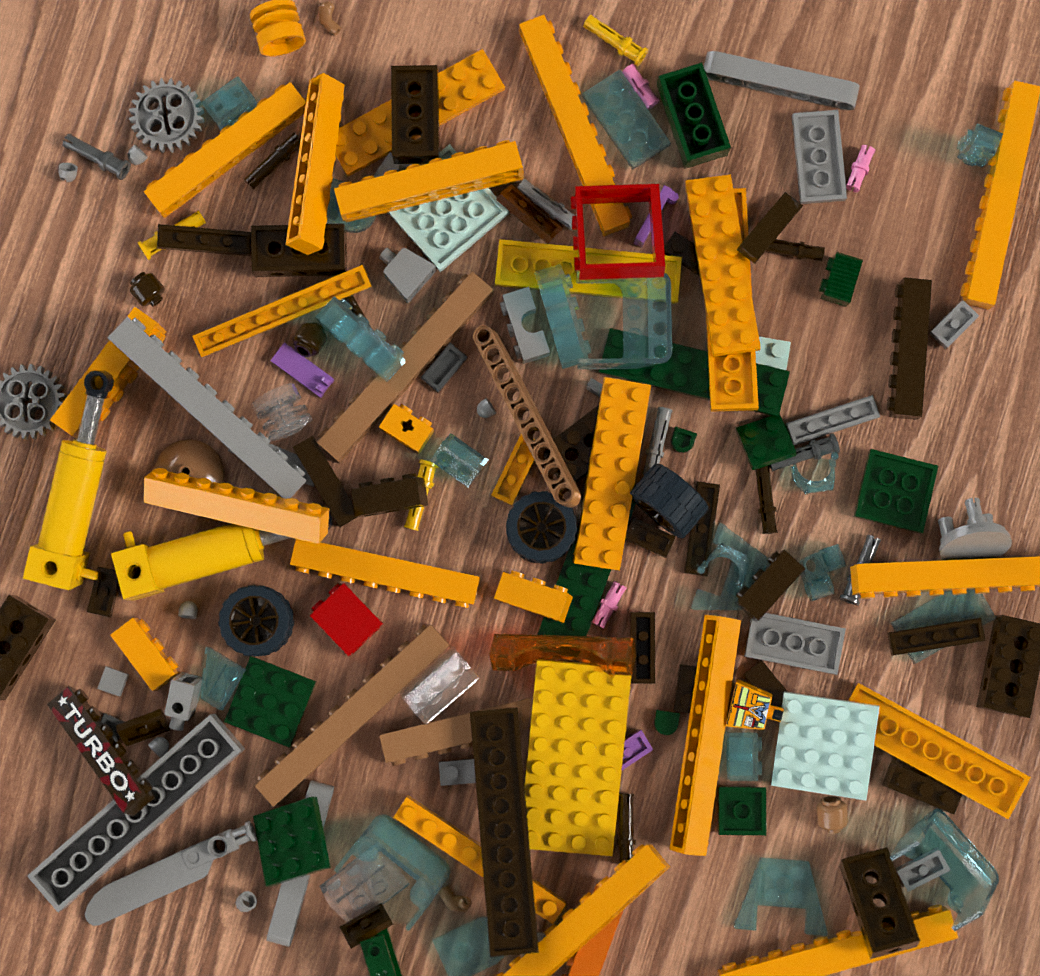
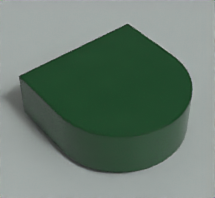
[671,426,697,453]
[654,710,680,735]

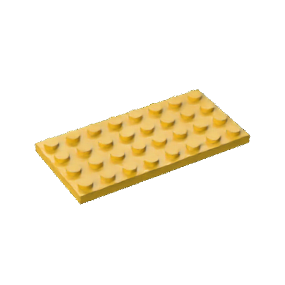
[524,659,632,856]

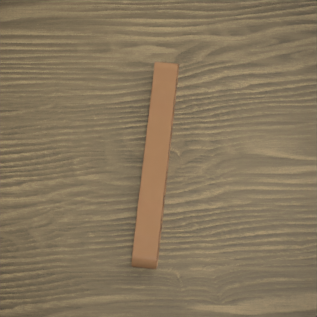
[473,325,581,508]

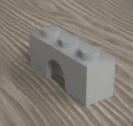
[500,287,550,364]

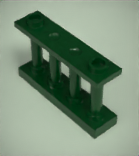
[360,928,403,976]

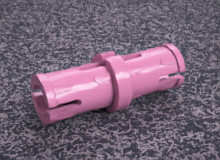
[622,64,659,109]
[846,145,875,192]
[592,581,627,629]

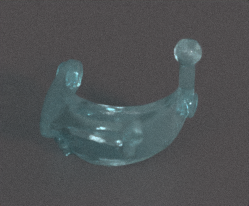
[791,452,839,495]
[697,543,747,587]

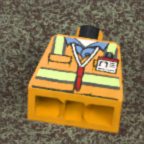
[726,679,784,730]

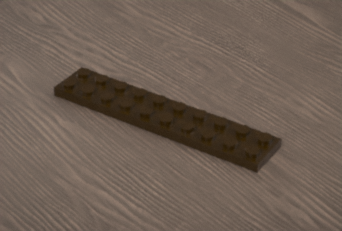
[470,707,539,957]

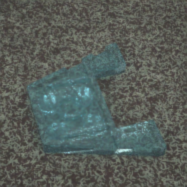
[690,523,769,610]
[734,857,827,936]

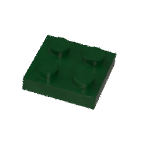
[736,414,796,471]
[718,786,766,836]

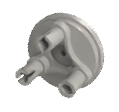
[938,498,1012,560]

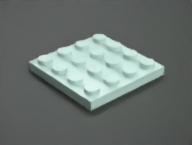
[388,144,509,272]
[771,691,879,801]

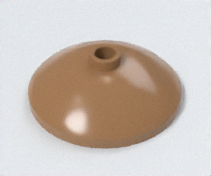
[154,440,224,483]

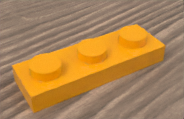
[491,434,535,506]

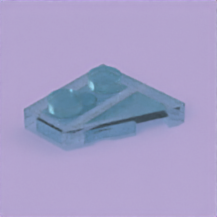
[201,647,246,710]

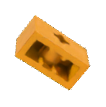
[379,404,434,454]

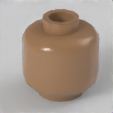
[816,796,848,834]

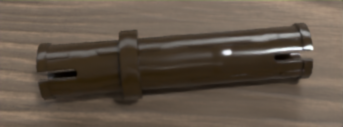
[244,132,301,189]
[765,239,825,262]
[755,465,778,535]
[617,794,636,863]

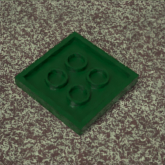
[853,449,939,534]
[224,656,317,748]
[253,796,331,887]

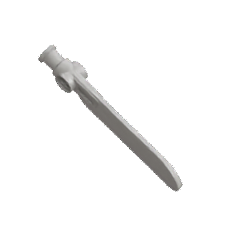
[85,821,257,926]

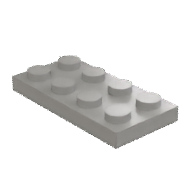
[792,110,847,204]
[744,613,846,675]

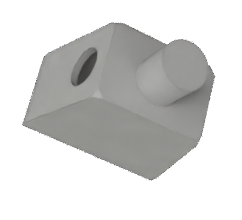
[379,248,436,304]
[164,672,204,731]

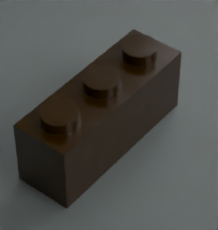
[351,473,429,517]
[734,549,806,622]
[630,612,655,684]
[882,763,962,815]

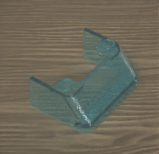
[890,808,999,931]
[334,814,451,931]

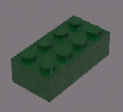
[656,63,731,169]

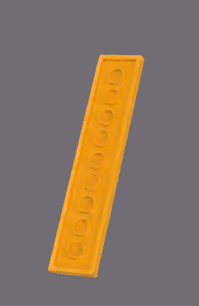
[705,188,759,412]

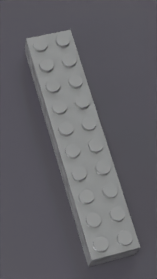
[107,316,307,499]
[27,714,245,912]

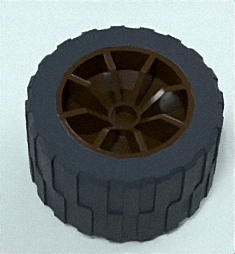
[630,463,708,538]
[506,491,577,564]
[218,585,294,656]

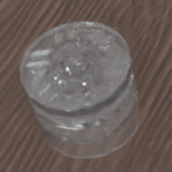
[251,383,313,441]

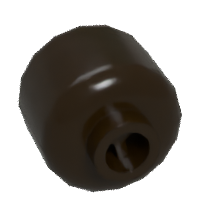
[130,272,165,307]
[293,322,327,357]

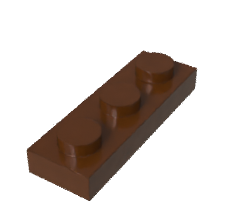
[496,184,563,244]

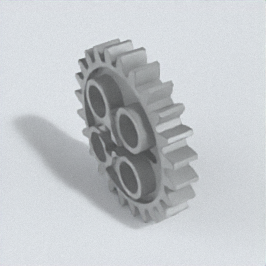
[129,78,204,153]
[0,364,67,440]

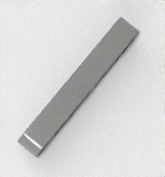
[704,51,860,110]
[266,780,334,947]

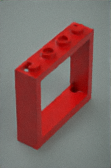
[571,184,666,280]

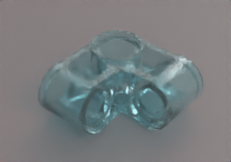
[799,544,847,601]

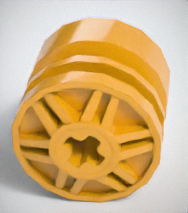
[249,0,306,57]

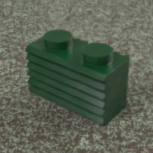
[819,252,863,307]

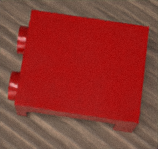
[310,583,384,657]

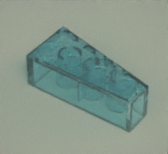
[534,264,591,369]
[315,296,406,382]

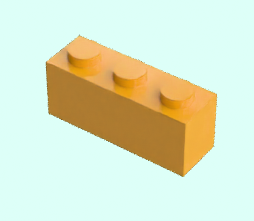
[494,570,573,623]
[110,618,180,691]

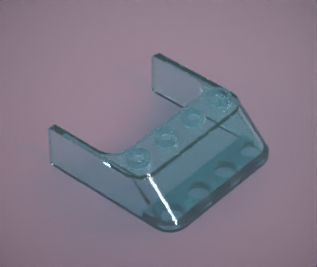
[576,272,672,369]

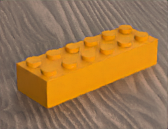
[50,307,167,439]

